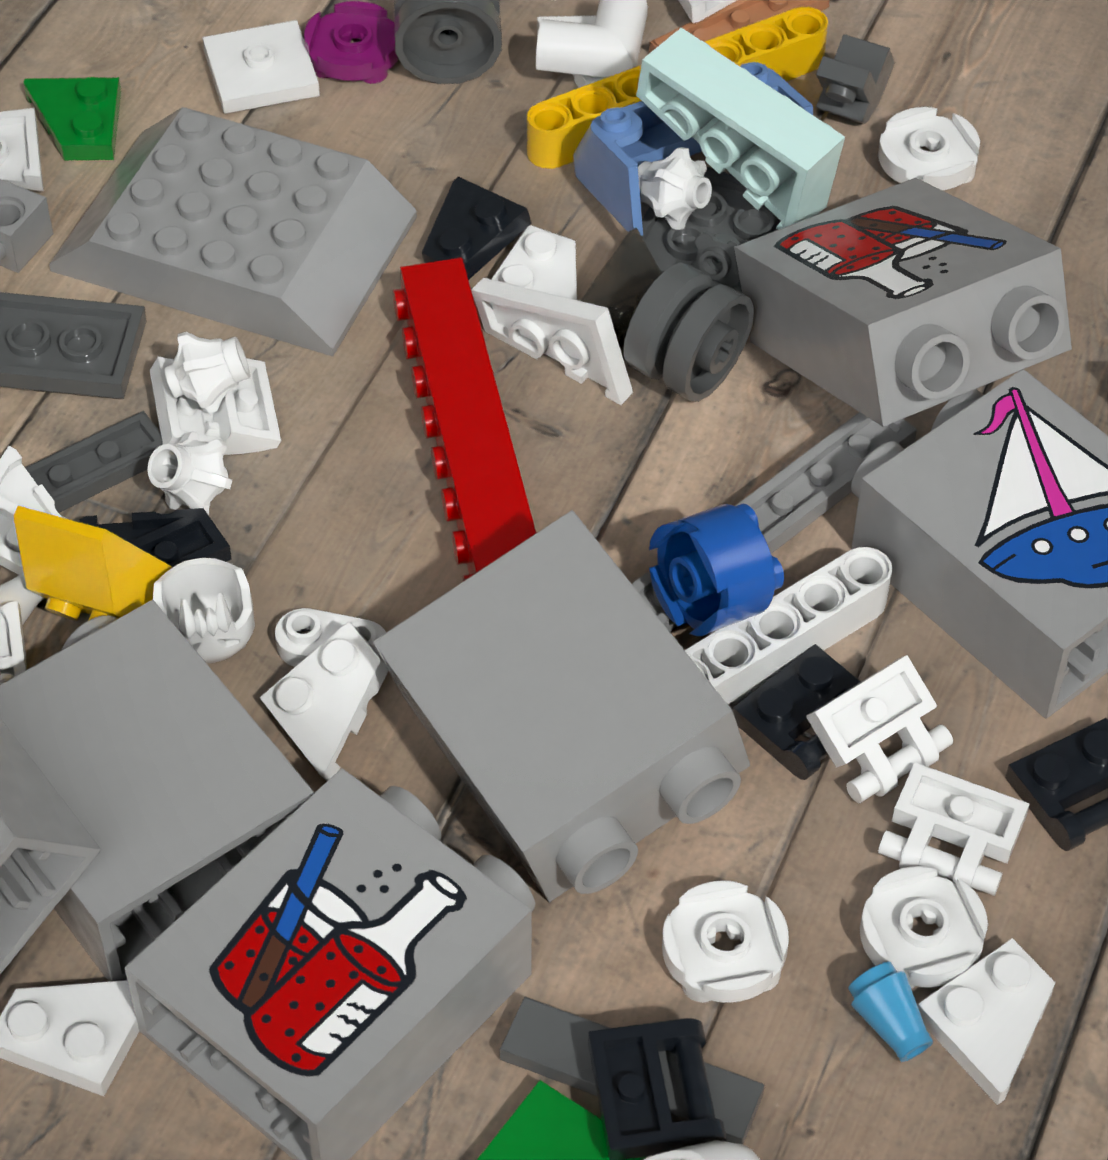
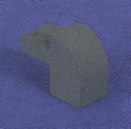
[816,34,895,124]

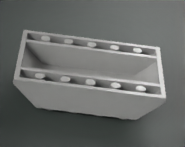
[49,107,417,356]

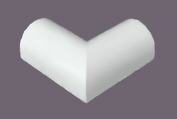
[536,0,648,78]

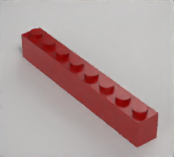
[393,258,536,582]

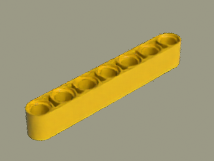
[527,7,828,169]

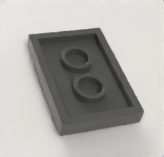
[0,292,147,399]

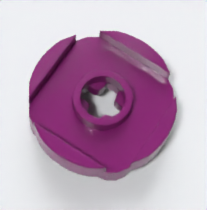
[304,1,399,84]

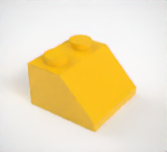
[13,506,172,621]

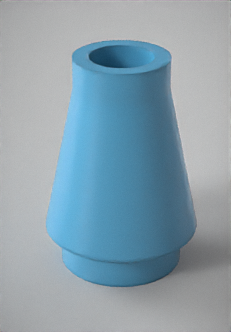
[848,962,934,1062]

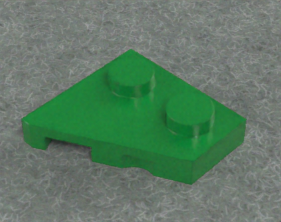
[24,77,121,161]

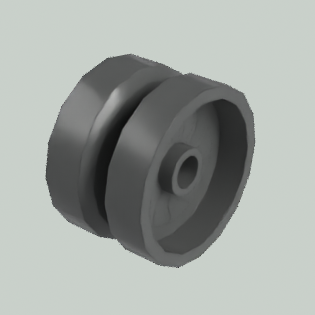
[394,0,502,84]
[624,262,754,402]

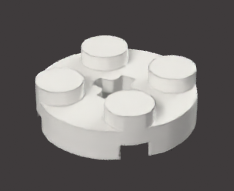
[878,107,980,190]
[860,866,988,988]
[662,881,789,1003]

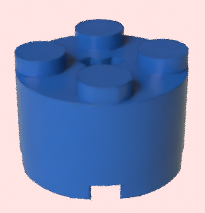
[649,503,784,636]

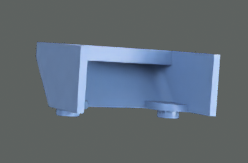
[573,62,813,238]

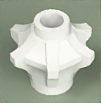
[638,147,712,230]
[164,332,250,414]
[148,431,232,515]

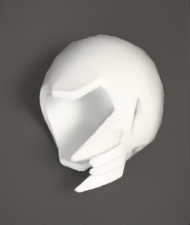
[153,558,255,664]

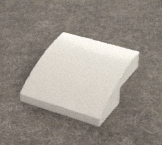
[150,356,281,455]

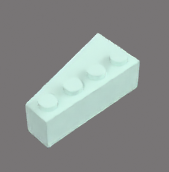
[636,28,845,230]

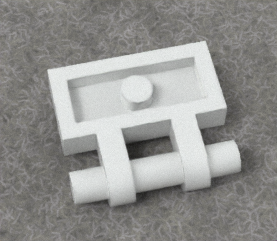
[806,655,953,803]
[878,762,1029,896]

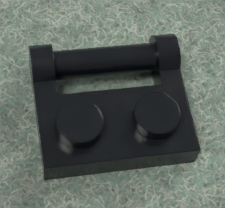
[732,644,861,780]
[1005,718,1108,851]
[588,1018,727,1160]

